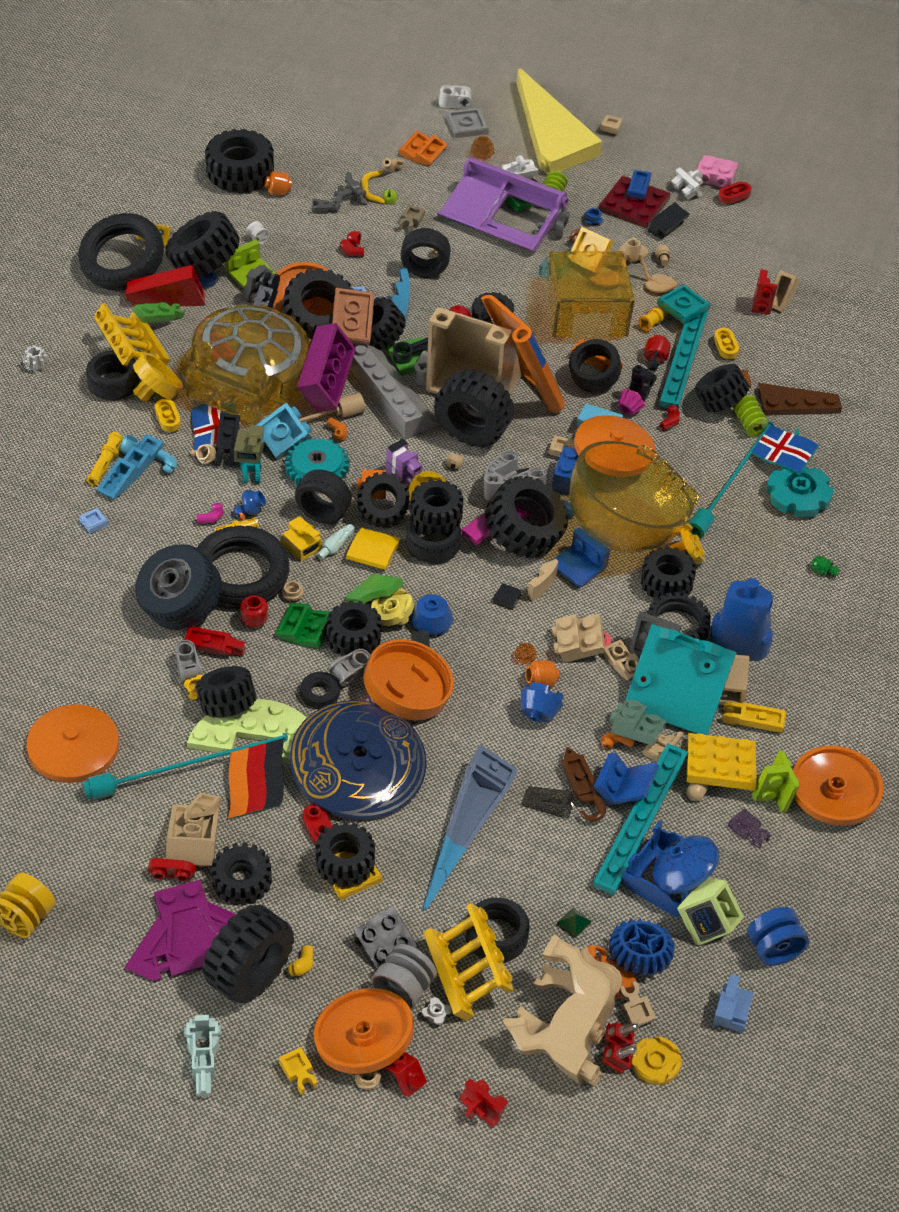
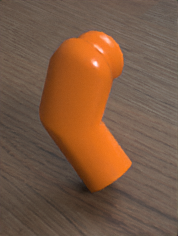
[601,732,635,749]

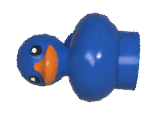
[233,490,266,520]

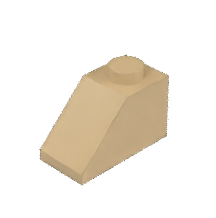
[772,270,801,312]

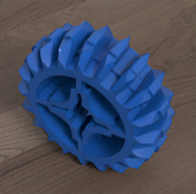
[609,918,675,977]

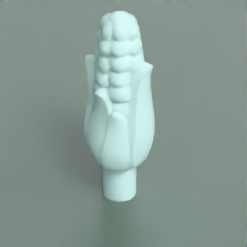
[316,524,354,560]

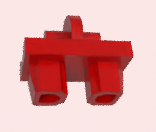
[459,1078,508,1128]

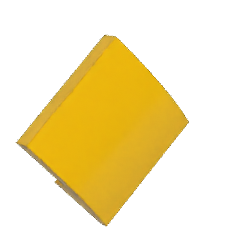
[346,527,401,570]

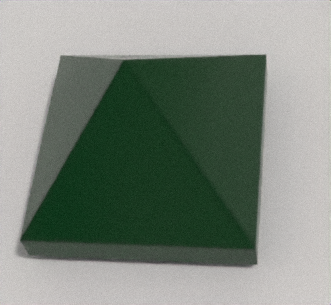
[557,908,591,938]

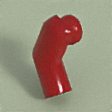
[339,239,364,257]
[659,405,680,431]

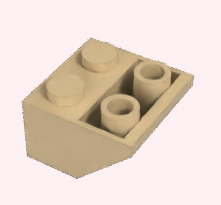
[704,655,749,705]

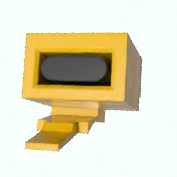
[281,516,322,562]

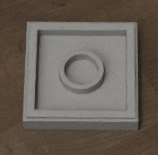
[446,108,489,138]

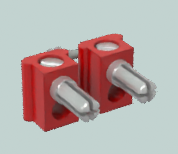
[600,1022,639,1074]

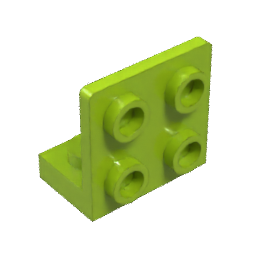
[225,239,276,289]

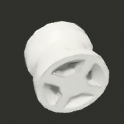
[246,221,269,245]

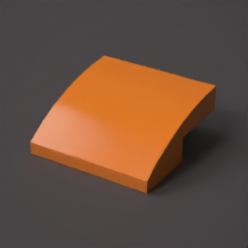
[398,130,448,165]

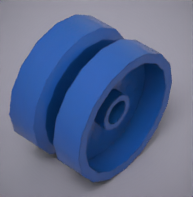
[747,907,810,966]

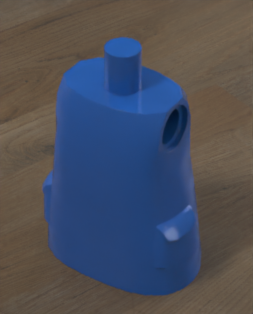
[710,578,773,661]

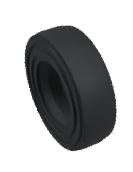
[300,671,340,709]

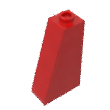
[125,265,205,308]

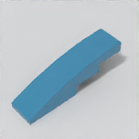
[392,268,410,330]
[97,434,165,500]

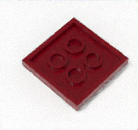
[599,175,671,228]

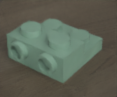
[610,699,667,746]

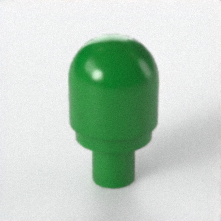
[811,556,840,576]

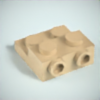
[552,614,606,663]

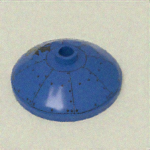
[653,835,719,894]

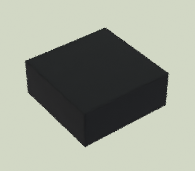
[493,583,522,610]

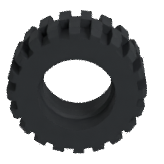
[205,129,274,193]
[165,211,240,277]
[282,268,354,342]
[434,369,514,447]
[485,476,568,558]
[203,905,294,1003]

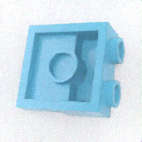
[256,403,313,459]

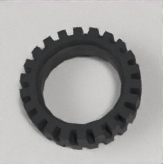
[647,592,711,641]

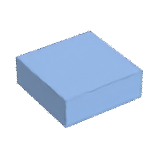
[79,508,108,534]

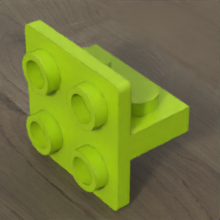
[752,750,799,813]

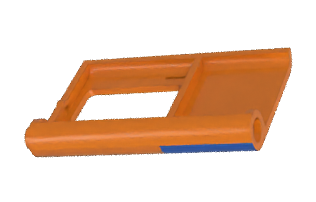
[481,295,565,413]

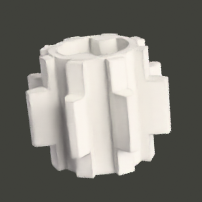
[22,346,48,372]

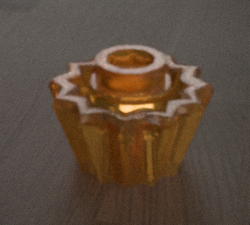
[470,136,495,159]

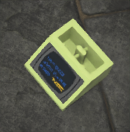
[677,878,744,945]

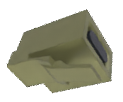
[234,425,264,464]

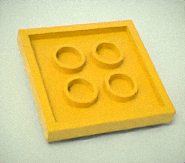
[686,733,757,791]

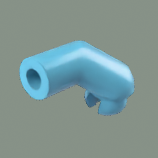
[156,449,177,474]

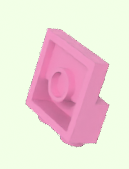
[697,155,738,188]

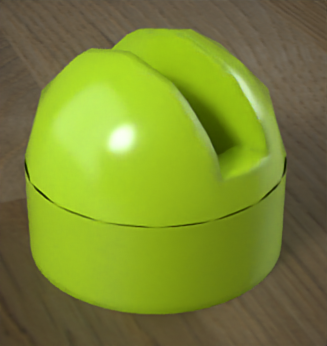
[383,189,397,205]

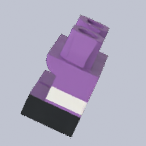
[386,439,422,487]

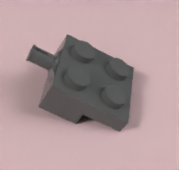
[629,612,682,656]

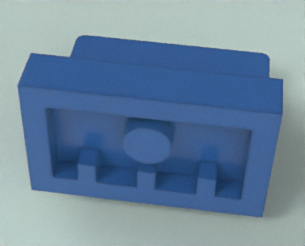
[550,527,610,588]
[594,752,659,805]

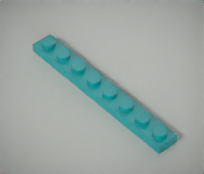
[659,310,709,410]
[593,743,688,896]

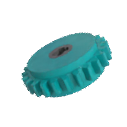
[285,438,350,486]

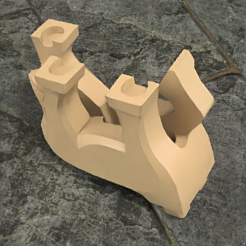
[503,934,622,1087]

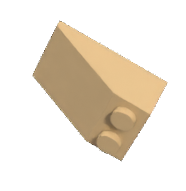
[166,804,219,867]

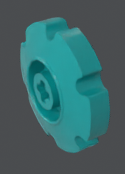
[767,467,833,518]

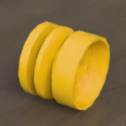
[0,873,56,938]

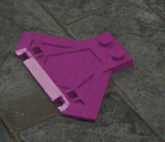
[125,880,237,982]

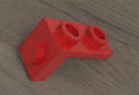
[384,1052,427,1097]

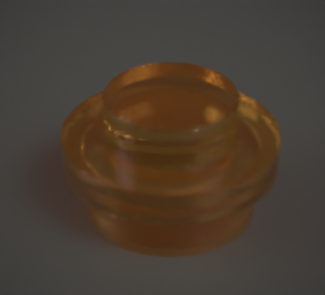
[515,643,537,663]

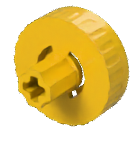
[133,352,183,402]

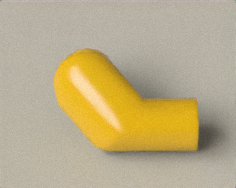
[288,945,313,977]

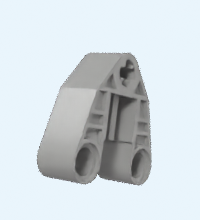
[484,451,547,500]

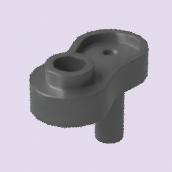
[538,208,570,237]

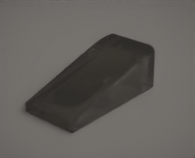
[522,786,575,818]

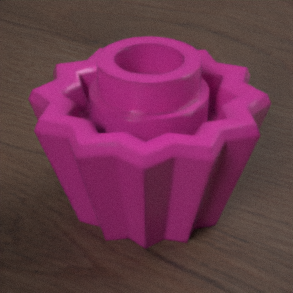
[618,389,645,416]

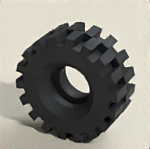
[211,842,272,906]

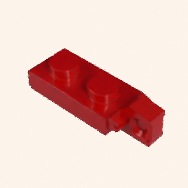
[184,626,246,656]

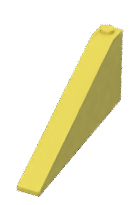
[517,68,602,174]

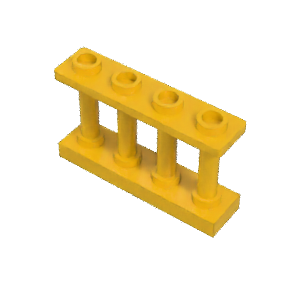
[94,303,170,366]
[423,903,514,1021]

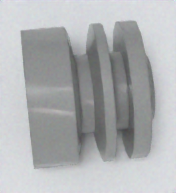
[371,944,437,1010]

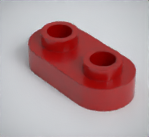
[718,182,752,204]
[302,804,333,844]
[147,858,196,882]

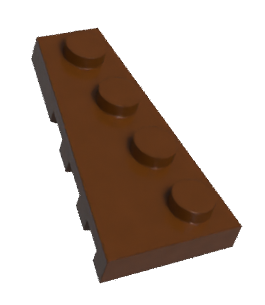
[757,383,842,416]

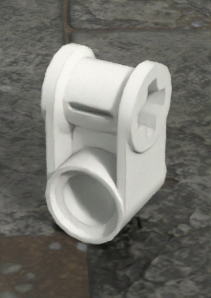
[439,85,472,109]

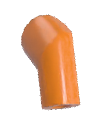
[326,417,347,441]

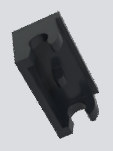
[648,202,689,239]

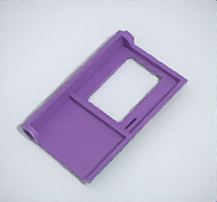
[437,157,569,252]

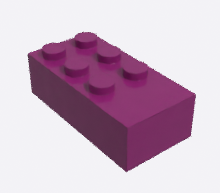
[297,323,356,412]

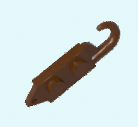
[561,747,606,822]

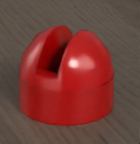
[347,231,361,247]

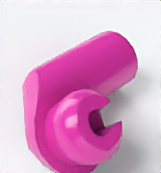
[197,503,225,524]

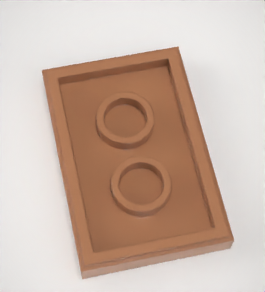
[332,288,374,345]

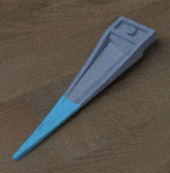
[423,745,518,910]

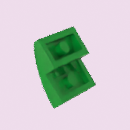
[275,603,330,649]

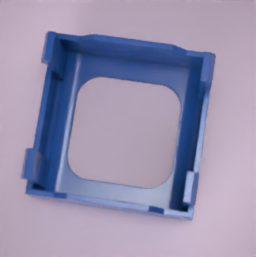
[622,820,693,917]

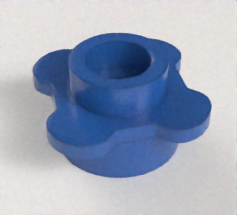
[584,208,603,225]

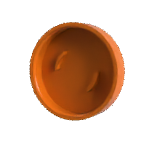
[363,639,454,720]

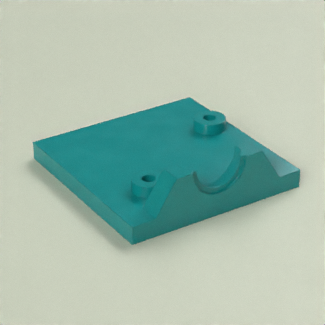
[625,624,737,735]

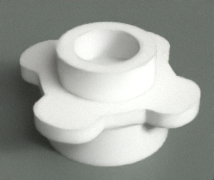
[422,997,452,1025]

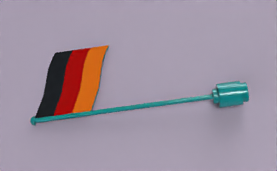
[82,733,288,820]

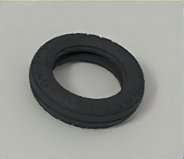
[78,213,164,290]
[197,525,289,609]

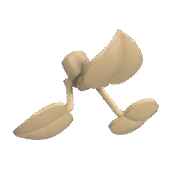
[589,237,678,293]

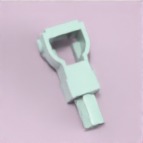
[184,1015,221,1098]

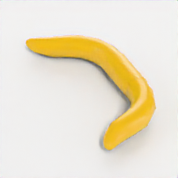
[361,170,385,204]

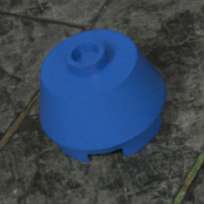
[410,594,453,638]
[521,682,564,722]

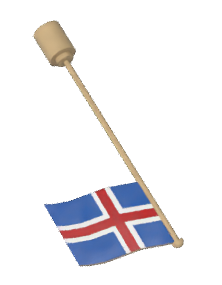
[190,392,365,457]

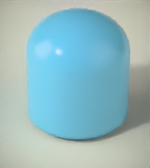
[119,435,139,455]

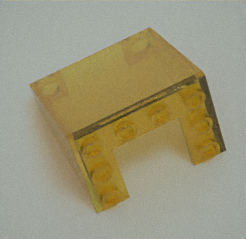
[546,251,635,338]

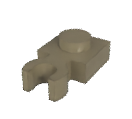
[399,204,425,232]

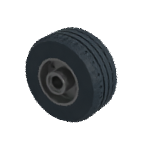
[135,544,222,630]

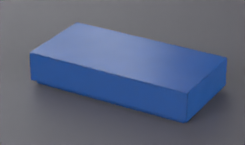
[627,170,652,200]

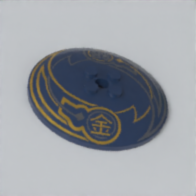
[290,700,427,821]

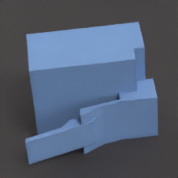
[713,974,754,1034]

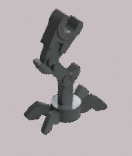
[312,172,367,213]

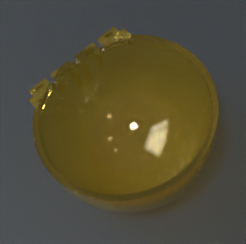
[569,441,700,553]

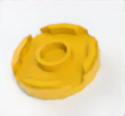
[632,1036,682,1085]

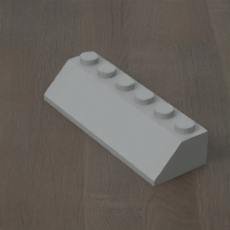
[350,344,440,439]

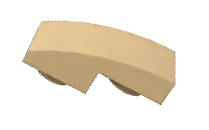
[527,559,558,602]
[602,639,639,681]

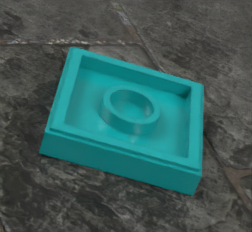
[657,284,711,324]

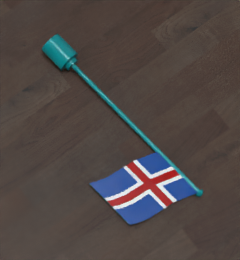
[688,421,819,539]

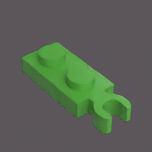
[133,302,185,323]

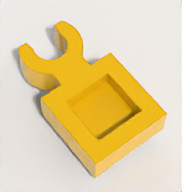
[278,1047,317,1095]

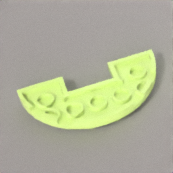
[187,699,306,763]

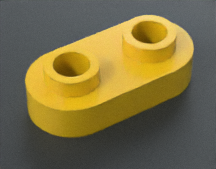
[714,328,739,360]
[155,399,181,432]

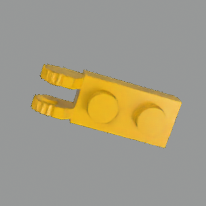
[721,701,786,733]

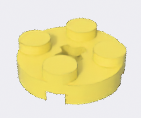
[371,588,415,626]

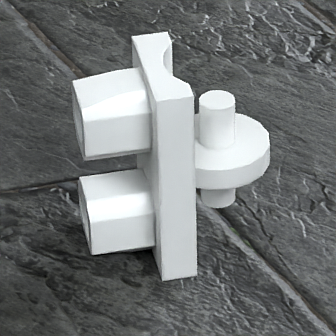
[502,155,538,180]
[671,167,703,200]

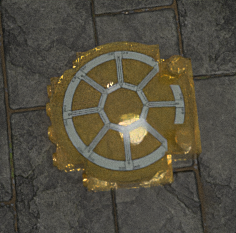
[180,304,312,425]

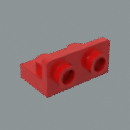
[751,269,777,315]

